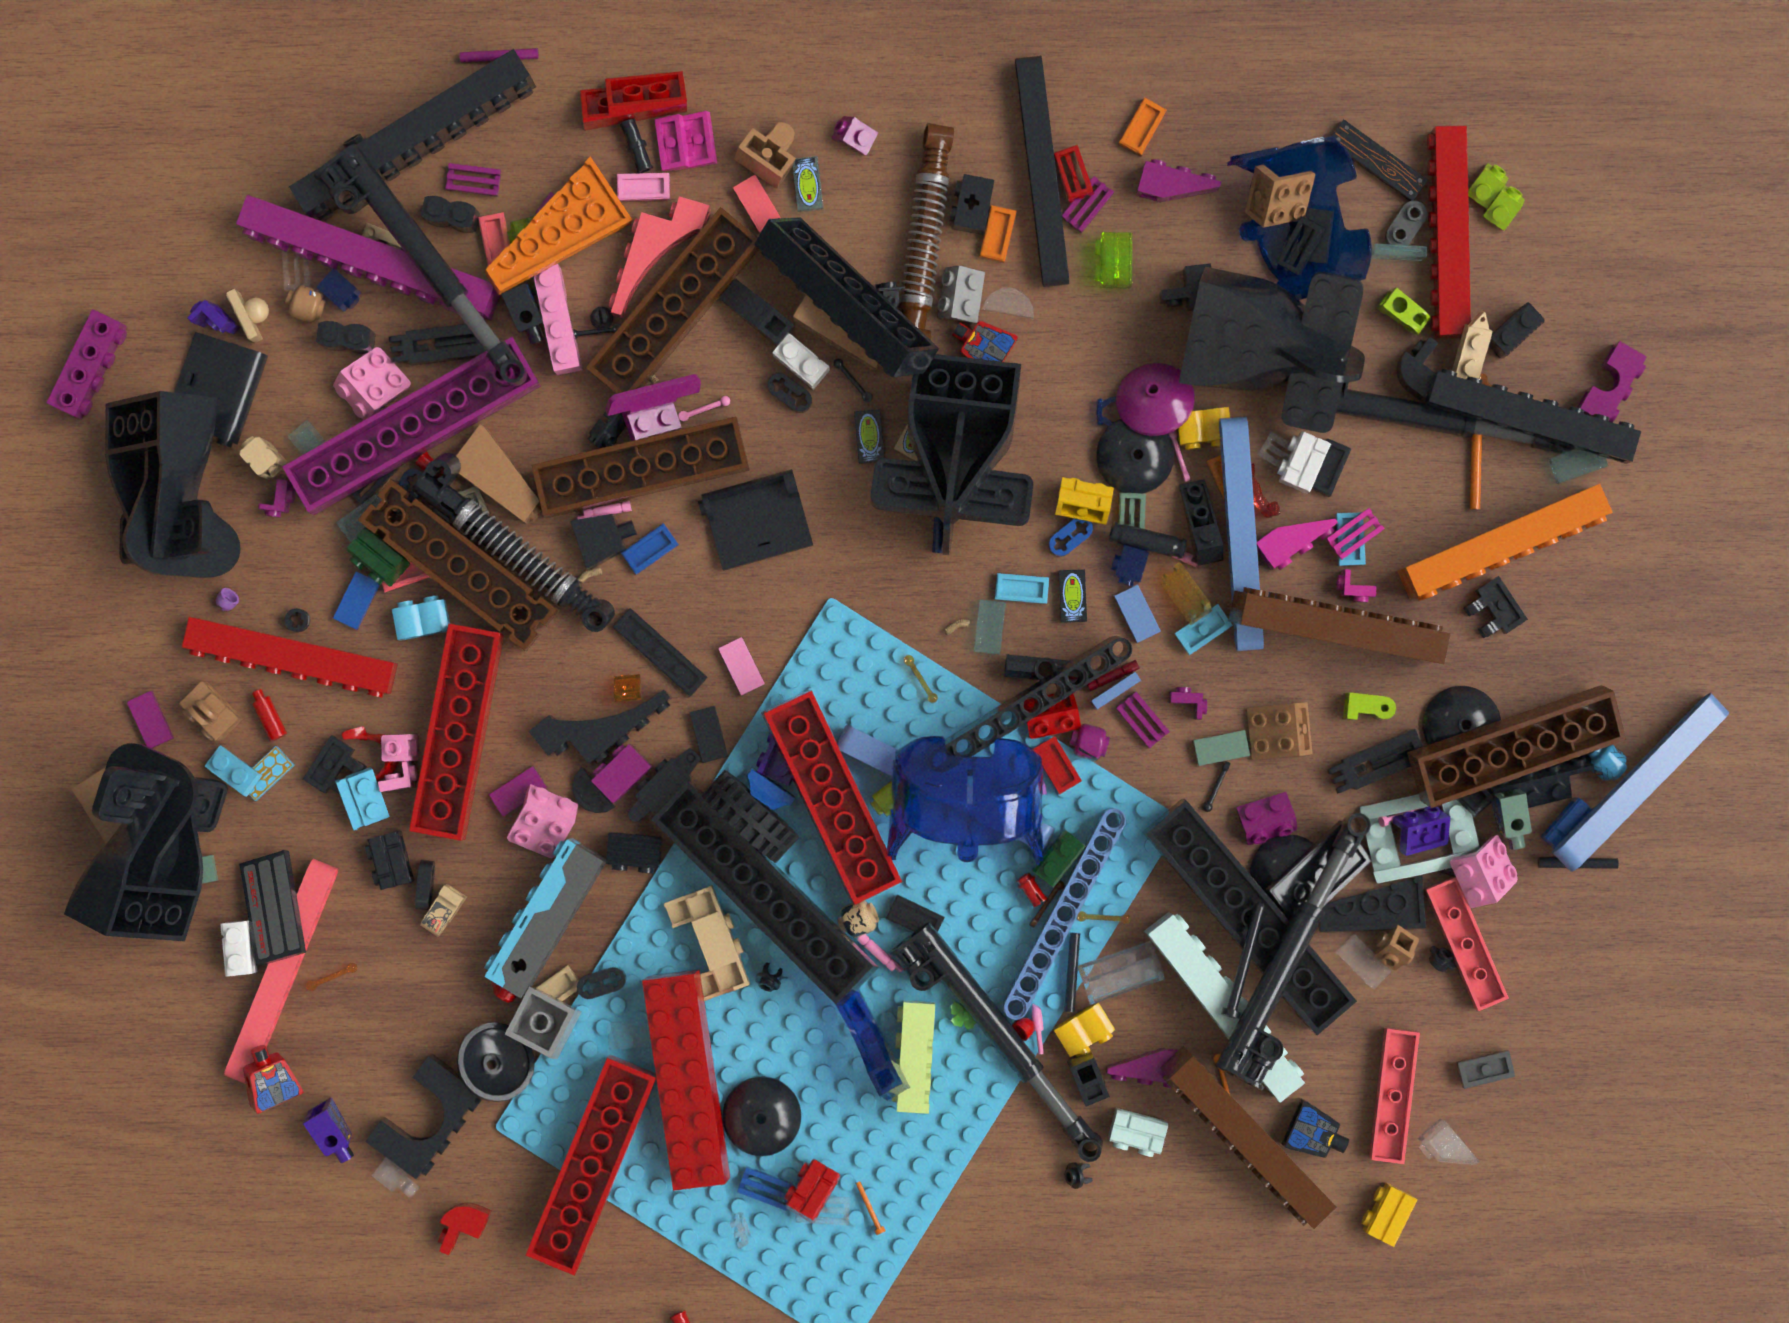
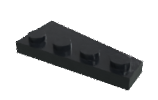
[1319,876,1426,933]

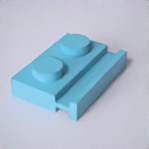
[335,767,390,830]

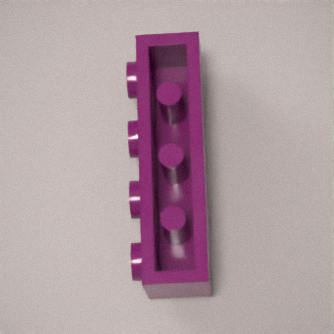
[46,309,127,420]

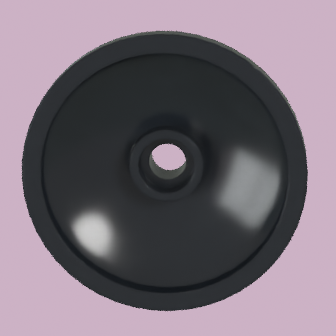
[1096,419,1175,494]
[1422,686,1501,745]
[1250,834,1314,912]
[457,1022,535,1102]
[722,1076,801,1156]

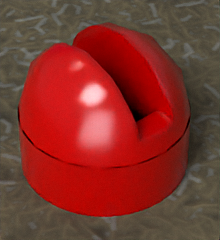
[1011,1018,1034,1041]

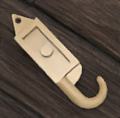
[1452,311,1493,379]

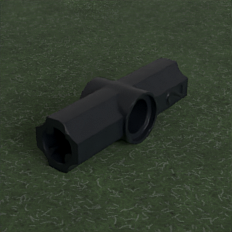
[1004,654,1079,683]

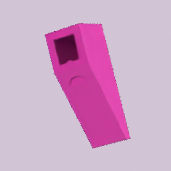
[1257,519,1338,570]

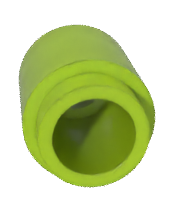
[870,779,910,817]

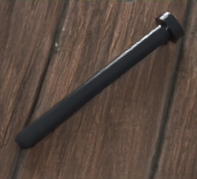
[1221,903,1265,1019]

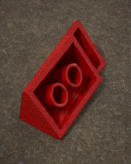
[580,71,687,131]

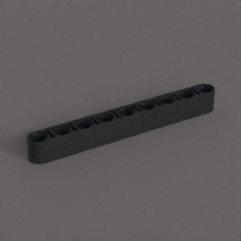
[1015,55,1069,287]
[926,636,1132,773]

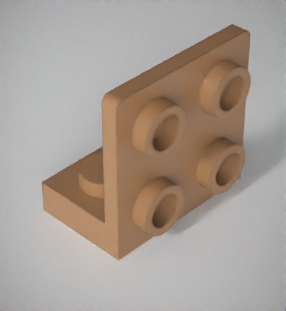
[1245,165,1315,228]
[1247,702,1313,760]

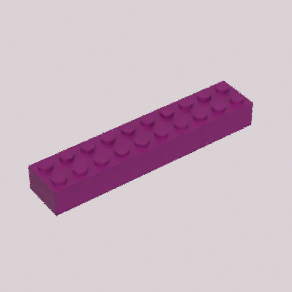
[236,195,501,321]
[282,337,541,516]

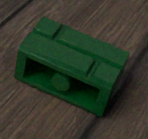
[346,527,410,587]
[1031,829,1086,888]

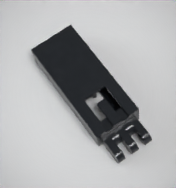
[388,324,486,366]
[1327,729,1423,794]

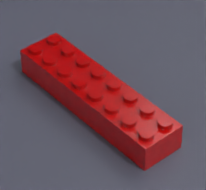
[409,624,505,841]
[761,690,902,905]
[642,969,730,1191]
[525,1054,657,1276]

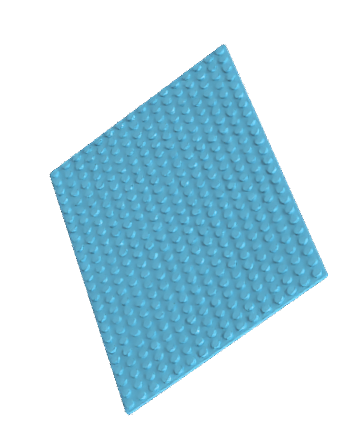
[496,598,1169,1323]

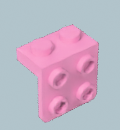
[333,347,411,420]
[507,784,578,858]
[1450,835,1517,909]

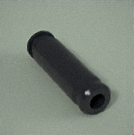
[1108,522,1187,559]

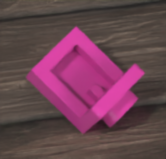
[1337,569,1376,602]

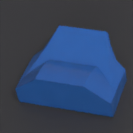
[746,767,795,810]

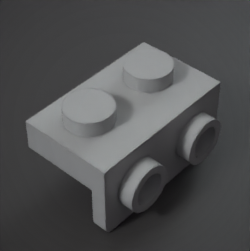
[938,266,985,324]

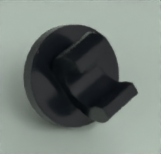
[755,962,783,992]
[1064,1162,1093,1189]

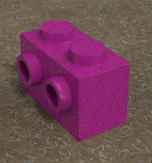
[591,744,653,803]

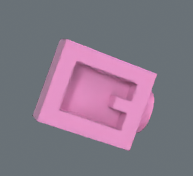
[381,734,418,762]
[378,761,418,792]

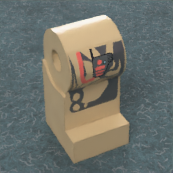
[420,884,467,937]

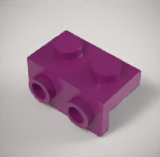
[1236,792,1297,845]

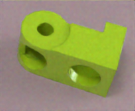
[1376,287,1431,335]
[1343,692,1396,720]

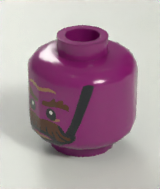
[1070,724,1110,761]

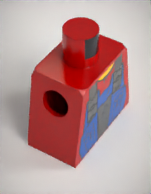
[952,320,1018,362]
[243,1045,304,1114]

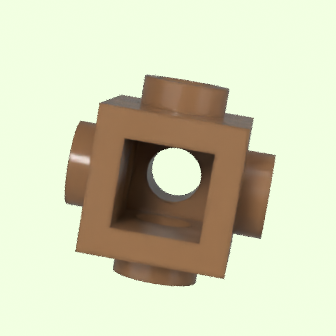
[1374,925,1419,971]

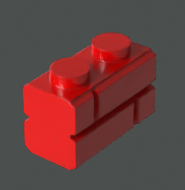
[784,1159,840,1223]

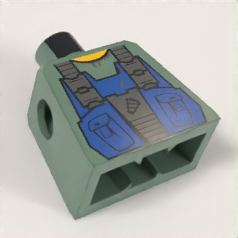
[1488,788,1532,850]

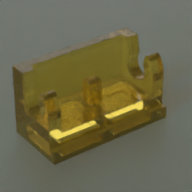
[1161,562,1212,625]

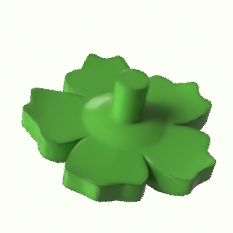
[950,1002,976,1030]

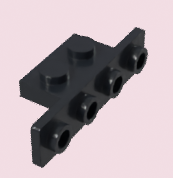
[1490,754,1594,808]

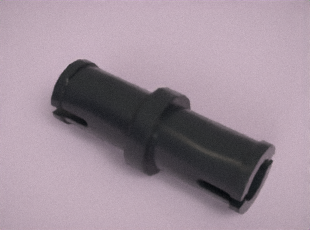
[620,118,653,173]

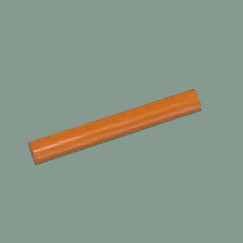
[1470,434,1482,510]

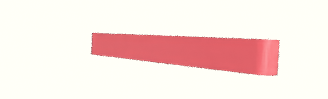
[224,859,338,1084]

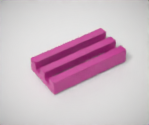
[1326,508,1385,560]

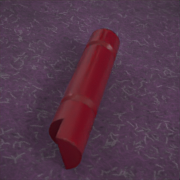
[1087,660,1140,692]

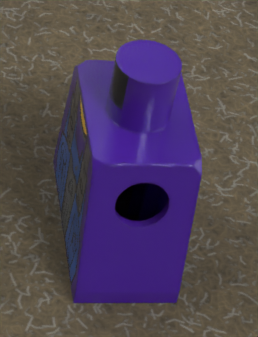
[303,1097,354,1163]

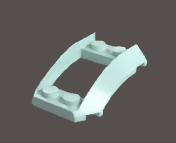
[1360,794,1480,884]

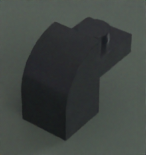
[1159,263,1212,312]
[1397,337,1438,400]
[1067,1051,1110,1107]

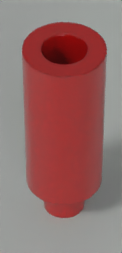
[252,689,287,742]

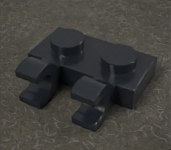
[1463,576,1528,638]
[303,735,367,795]

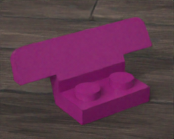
[605,374,701,441]

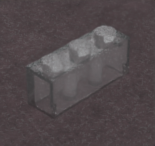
[1077,940,1165,1005]

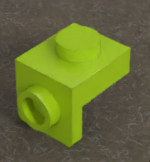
[1468,163,1509,209]
[1483,186,1525,231]

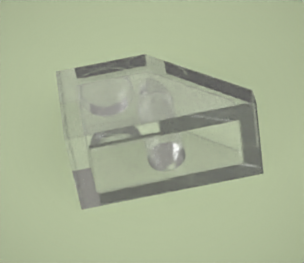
[1417,1118,1480,1165]

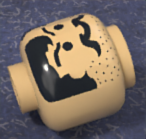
[838,900,879,938]

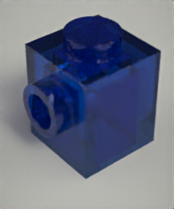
[1111,545,1149,587]

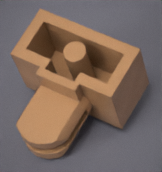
[734,122,796,189]
[179,681,244,741]

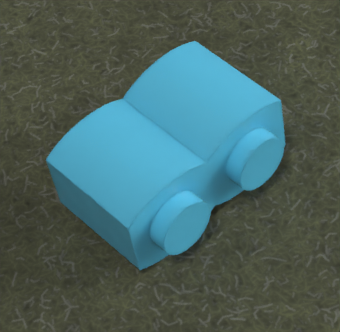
[392,596,450,641]

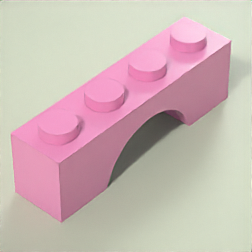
[534,264,583,375]

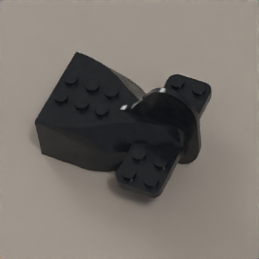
[1179,267,1365,433]
[870,354,1034,555]
[105,391,241,578]
[64,743,228,941]

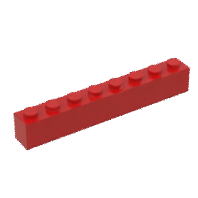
[1427,126,1471,338]
[182,617,398,698]

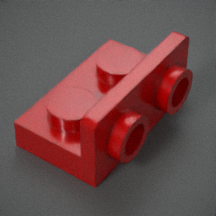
[1023,693,1081,739]

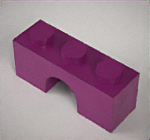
[1577,341,1647,423]

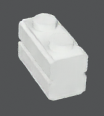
[772,333,830,390]
[1277,431,1331,494]
[221,920,258,976]

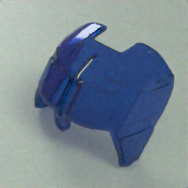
[1227,136,1372,300]
[887,736,1044,865]

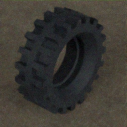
[701,770,799,863]

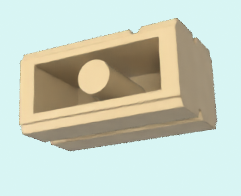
[239,436,288,480]

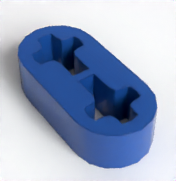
[1049,519,1093,557]

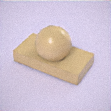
[226,289,269,343]

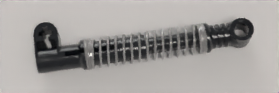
[412,452,615,632]

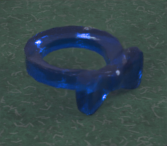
[1096,396,1116,427]

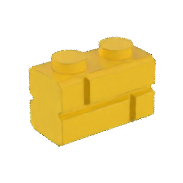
[1055,477,1114,525]
[1361,1183,1417,1247]

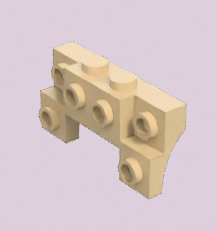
[664,885,750,1001]

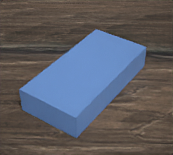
[1114,585,1161,643]
[1090,672,1141,710]

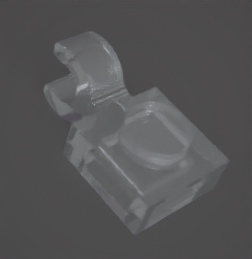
[372,1157,420,1198]

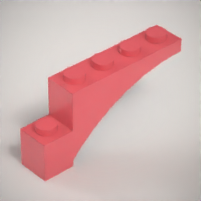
[609,196,711,319]

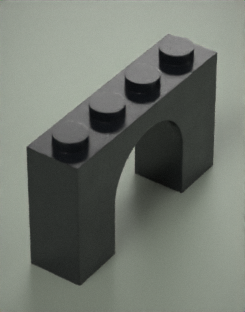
[365,1054,482,1179]

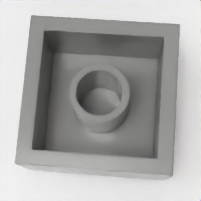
[505,987,581,1059]

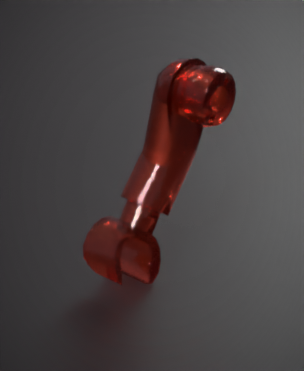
[1251,463,1281,518]

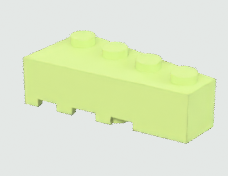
[892,1000,935,1114]

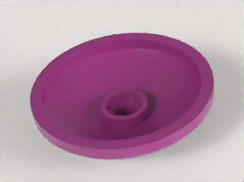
[1116,363,1195,436]

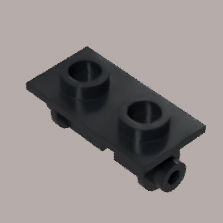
[875,282,905,307]
[587,411,626,449]

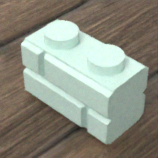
[1108,1108,1168,1157]

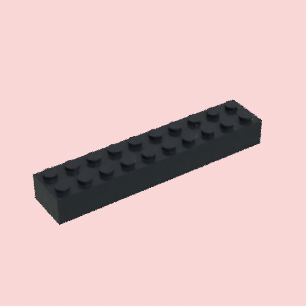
[289,49,536,222]
[651,781,879,1006]
[1142,798,1357,1035]

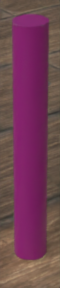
[460,48,539,63]

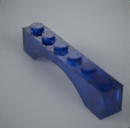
[834,989,910,1101]

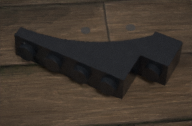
[529,690,672,765]

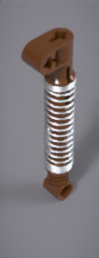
[899,123,954,340]

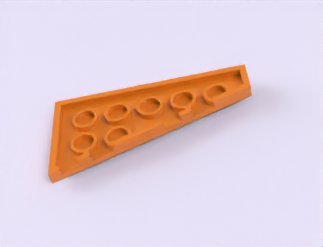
[485,156,632,295]

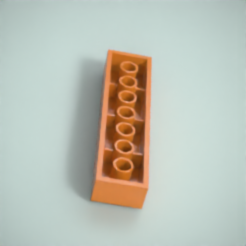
[1397,484,1613,601]

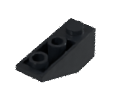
[719,279,795,347]
[1179,479,1223,566]

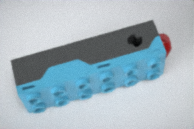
[484,838,606,1003]

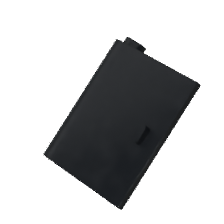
[175,332,268,448]
[698,469,814,571]

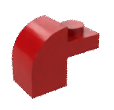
[438,1202,492,1255]

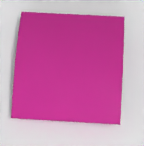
[655,111,717,171]

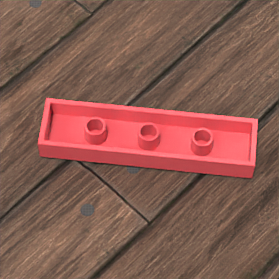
[1424,877,1509,1011]
[1369,1027,1420,1164]

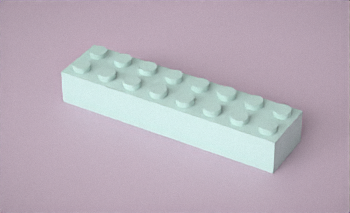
[1144,912,1305,1103]

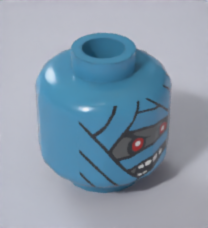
[1587,745,1627,781]

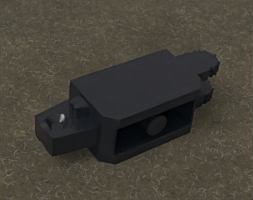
[627,748,701,822]

